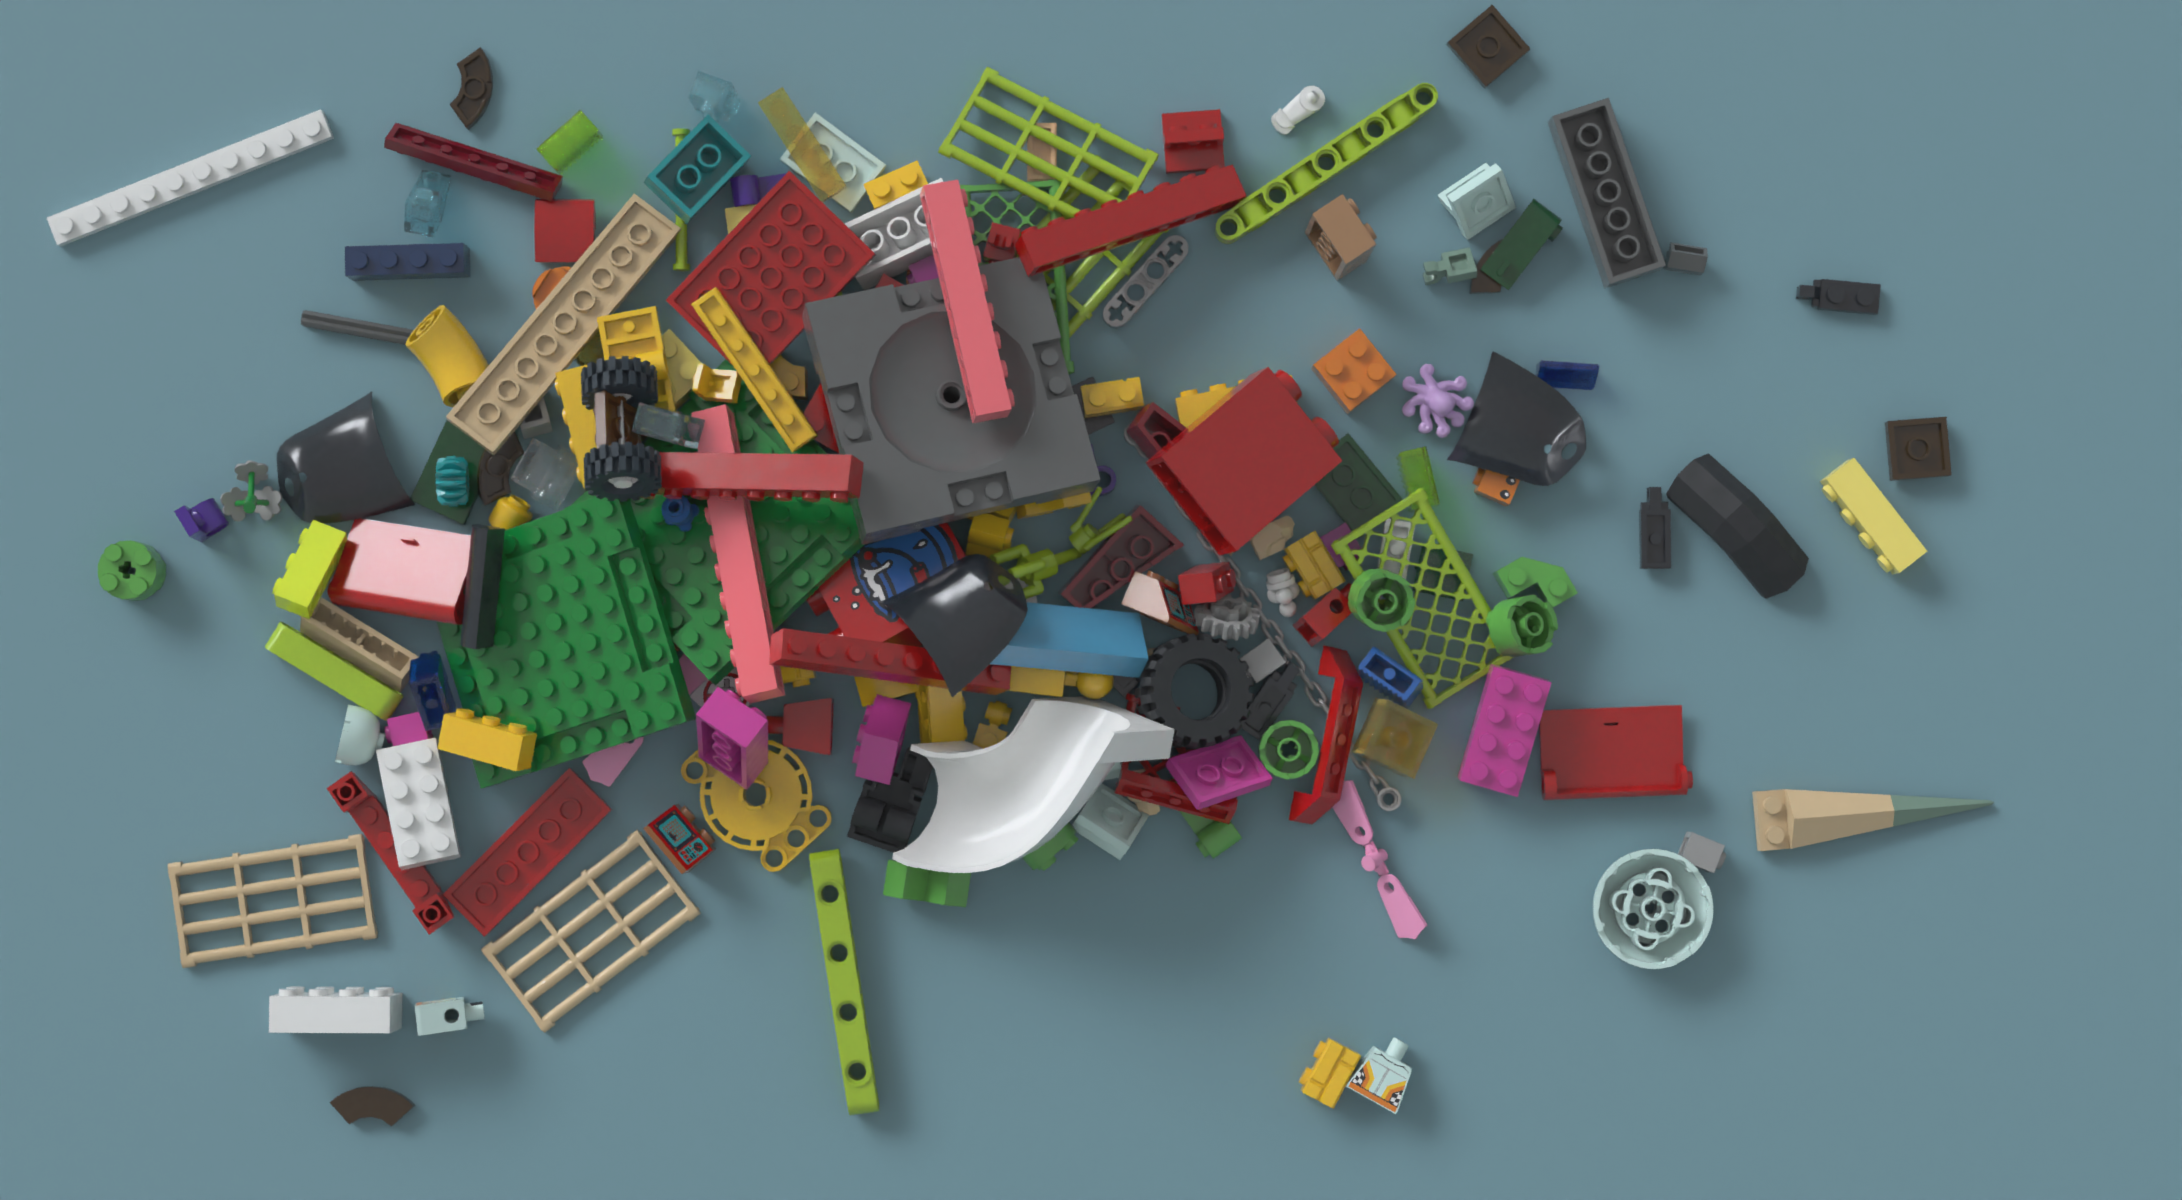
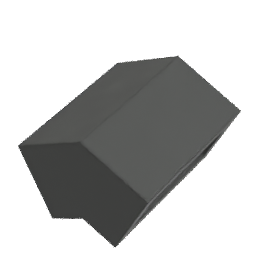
[1664,242,1708,275]

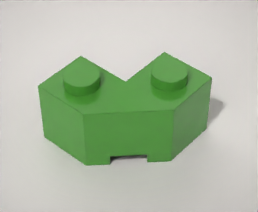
[1492,557,1578,608]
[883,860,971,907]

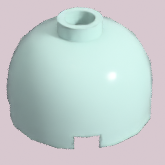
[335,705,385,766]

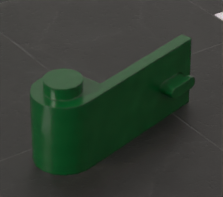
[1480,199,1563,291]

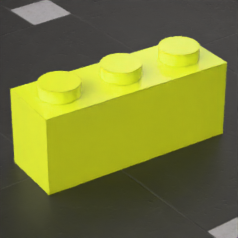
[272,520,347,619]

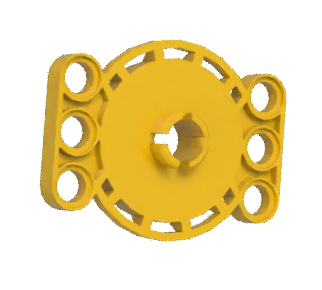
[681,740,832,872]

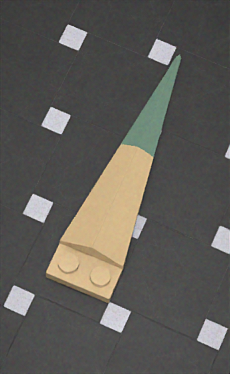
[1752,789,1994,851]

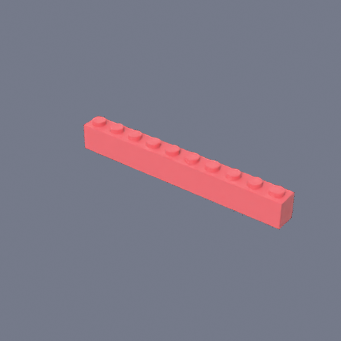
[689,404,785,704]

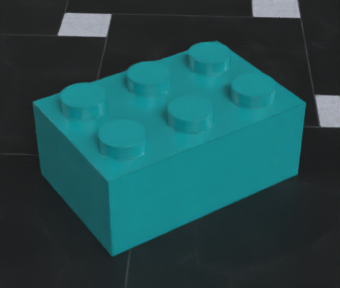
[644,114,751,224]

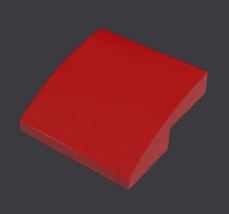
[534,199,596,262]

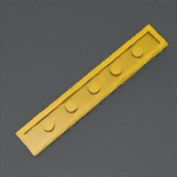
[691,287,818,453]

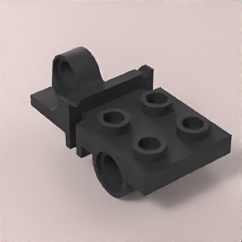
[847,747,933,853]

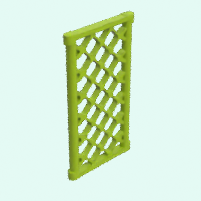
[1331,488,1514,709]

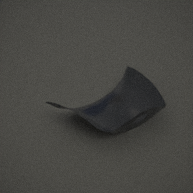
[1447,351,1586,486]
[277,391,415,524]
[879,554,1028,697]

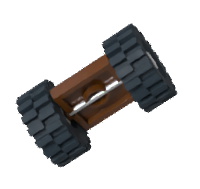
[581,356,662,502]

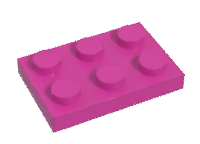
[1166,735,1273,810]

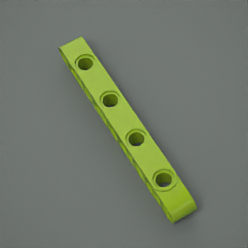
[1215,83,1438,244]
[809,849,880,1116]

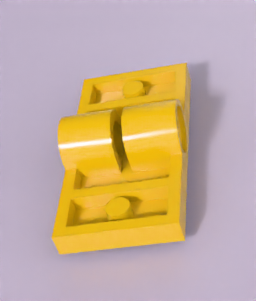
[597,306,679,431]

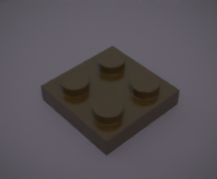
[1446,5,1530,89]
[1885,417,1952,481]

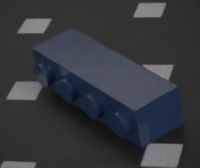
[345,243,470,281]

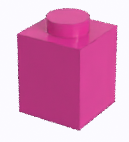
[385,711,433,746]

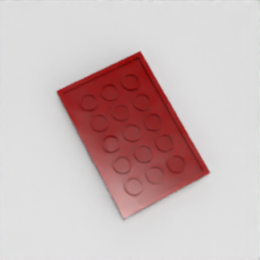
[666,171,876,365]

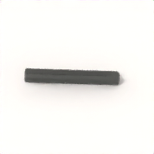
[301,310,414,345]

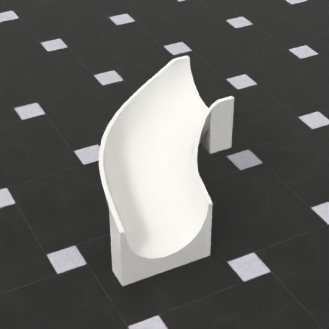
[892,696,1175,873]

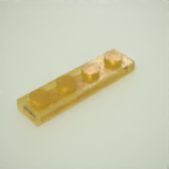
[758,87,847,203]

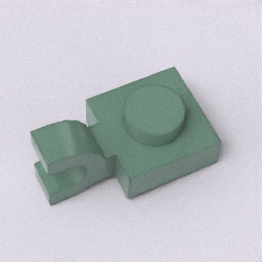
[1423,247,1477,286]

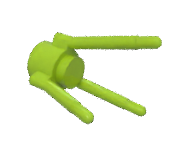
[1069,487,1133,554]

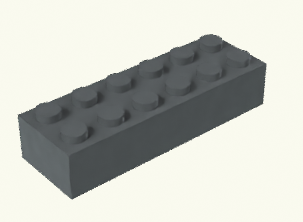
[1548,98,1666,289]

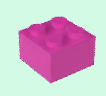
[852,694,911,785]

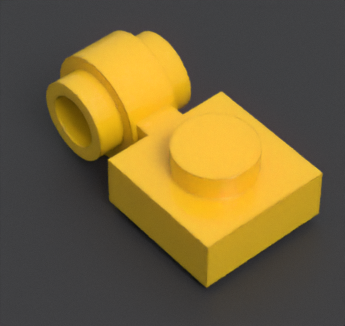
[973,700,1012,749]

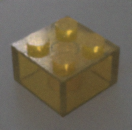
[1351,698,1438,779]

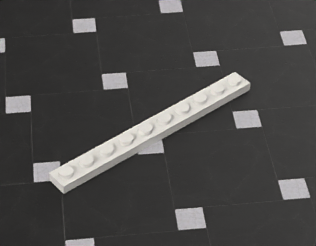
[47,109,334,247]

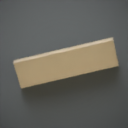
[300,597,419,693]

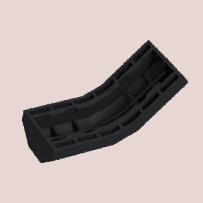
[1666,453,1809,599]

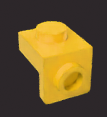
[692,363,742,403]

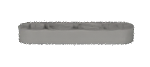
[1103,235,1189,329]

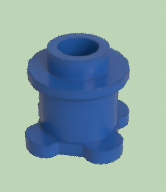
[661,495,699,532]

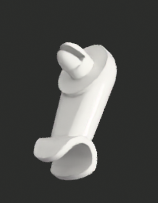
[1271,86,1325,135]

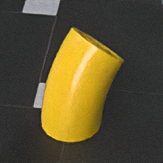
[405,305,489,407]

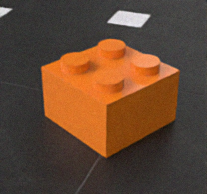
[1311,328,1397,415]

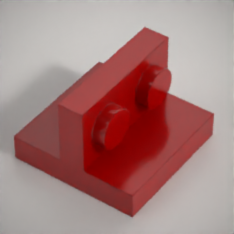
[1161,109,1225,174]

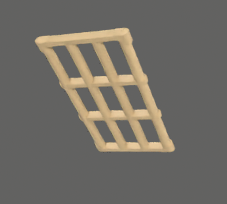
[481,829,701,1033]
[168,834,378,968]

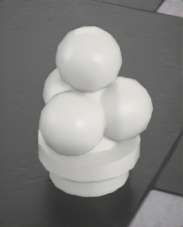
[1266,568,1300,617]

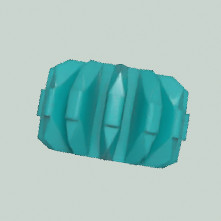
[435,456,470,507]

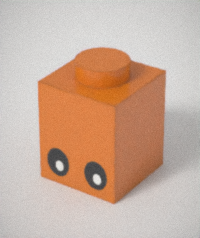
[1472,468,1520,506]

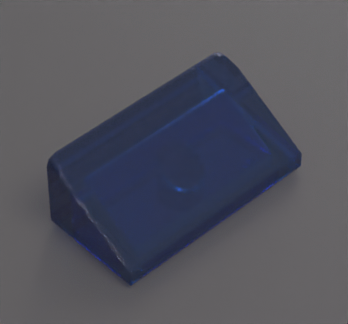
[1536,360,1599,390]

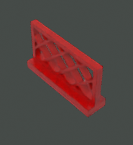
[1114,747,1238,824]

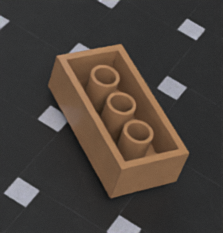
[1305,194,1377,281]

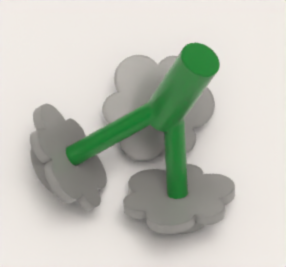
[220,460,282,521]

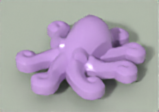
[1402,364,1474,438]

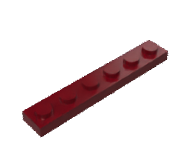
[384,123,563,202]

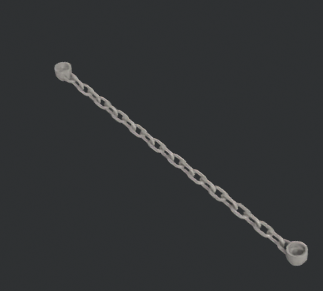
[1124,423,1401,811]

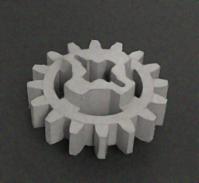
[1194,594,1260,641]

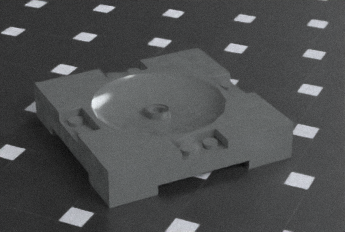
[802,257,1101,545]

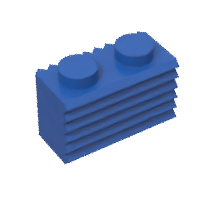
[1358,646,1423,710]

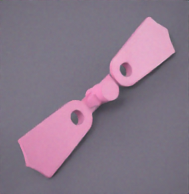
[582,654,707,787]
[1332,780,1427,939]

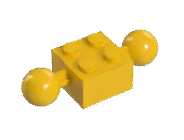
[1008,666,1114,699]

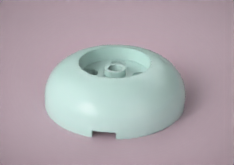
[1593,849,1713,969]

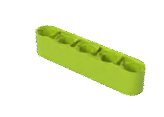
[265,621,404,721]

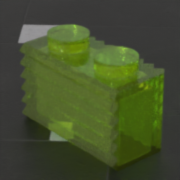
[536,110,603,174]
[1395,446,1440,512]

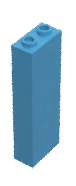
[990,602,1149,678]

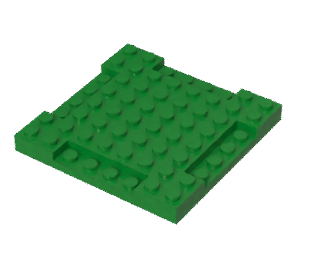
[572,359,865,686]
[436,497,696,789]

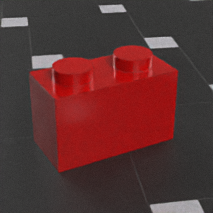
[1178,562,1236,605]

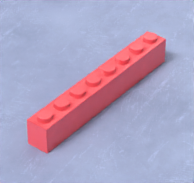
[920,180,1015,424]

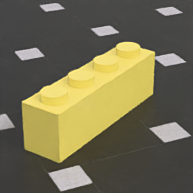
[1820,458,1927,575]

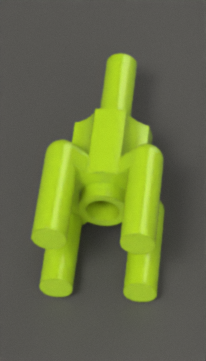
[988,544,1082,599]

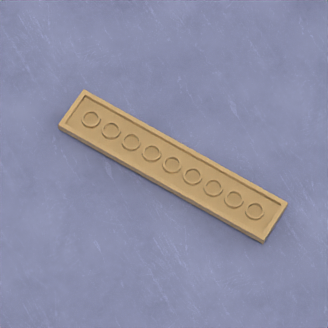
[446,194,681,455]

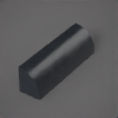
[460,524,505,649]

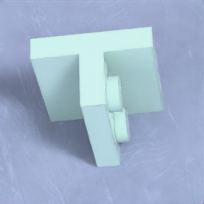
[1438,163,1516,240]
[1072,783,1149,860]

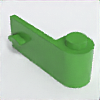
[1168,777,1242,859]

